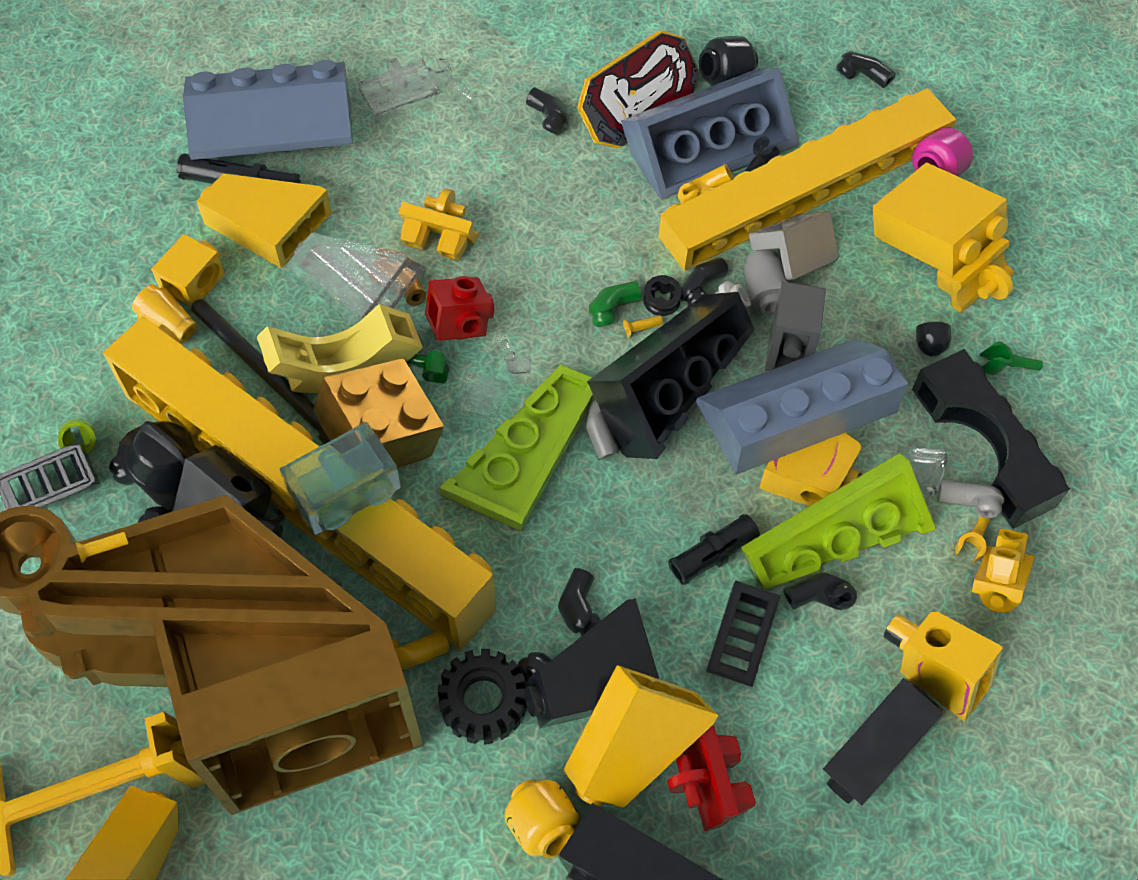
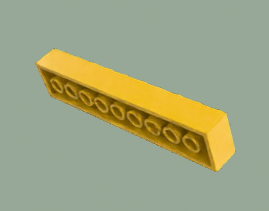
[103,316,496,651]

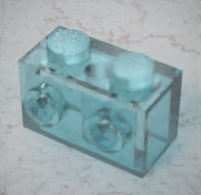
[279,422,401,535]

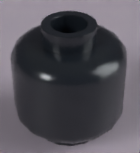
[699,35,758,86]

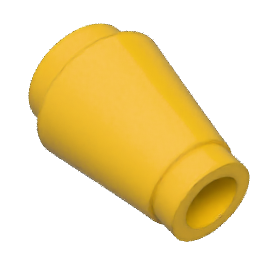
[132,284,198,344]

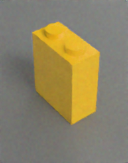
[873,162,1008,276]

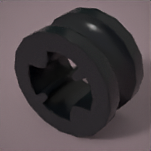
[643,275,682,316]

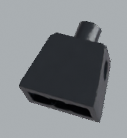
[173,445,283,538]

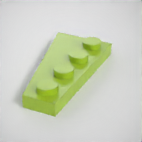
[439,364,595,532]
[741,453,936,590]

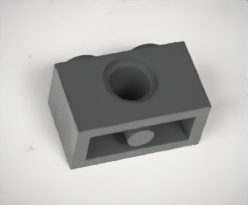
[765,282,826,371]

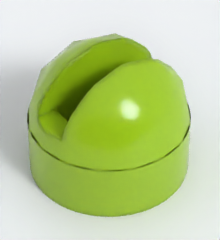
[58,418,96,453]

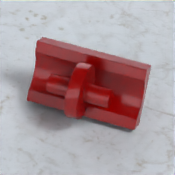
[667,726,756,831]

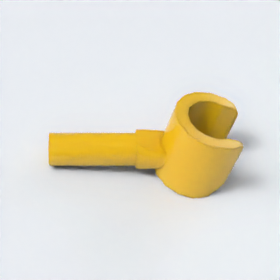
[955,516,992,563]

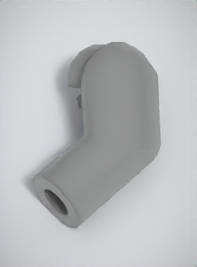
[586,400,619,460]

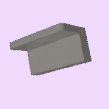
[749,211,839,280]

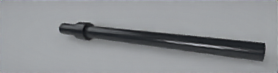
[191,299,335,450]

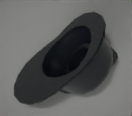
[117,421,200,512]

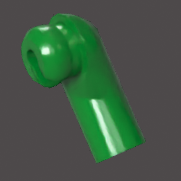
[589,281,641,327]

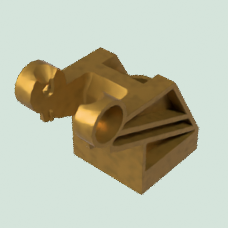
[0,495,424,815]

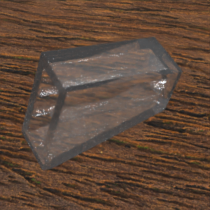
[286,233,425,325]

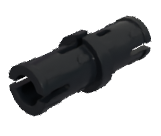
[668,514,760,585]

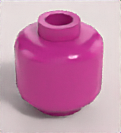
[912,127,973,177]

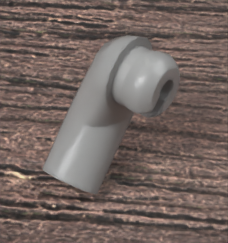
[937,480,1004,518]

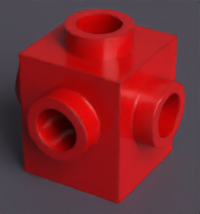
[425,276,495,341]

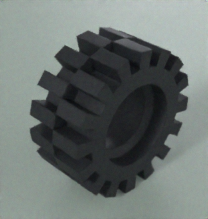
[437,648,526,745]

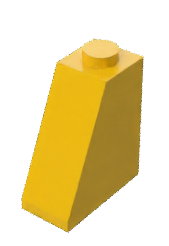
[197,173,332,268]
[563,665,718,808]
[65,785,179,880]

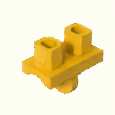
[398,188,479,261]
[937,237,1014,313]
[972,529,1035,613]

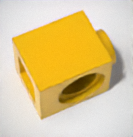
[151,234,225,308]

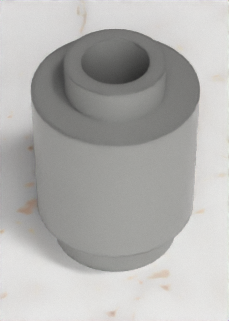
[744,249,789,315]

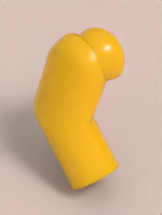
[678,164,734,204]

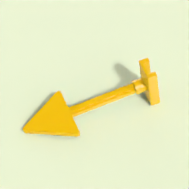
[0,712,206,877]

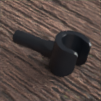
[745,136,780,172]

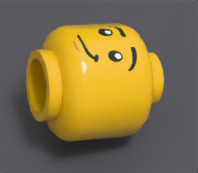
[505,779,580,859]

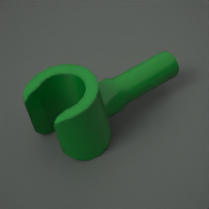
[979,342,1043,375]
[407,351,449,384]

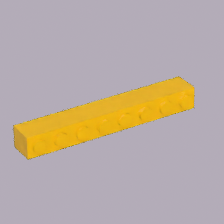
[658,88,956,271]

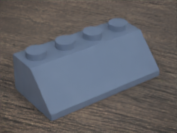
[183,60,353,160]
[621,68,799,199]
[696,339,908,475]

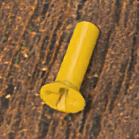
[623,315,663,338]
[75,532,129,564]

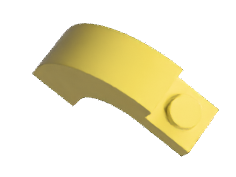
[257,304,423,393]

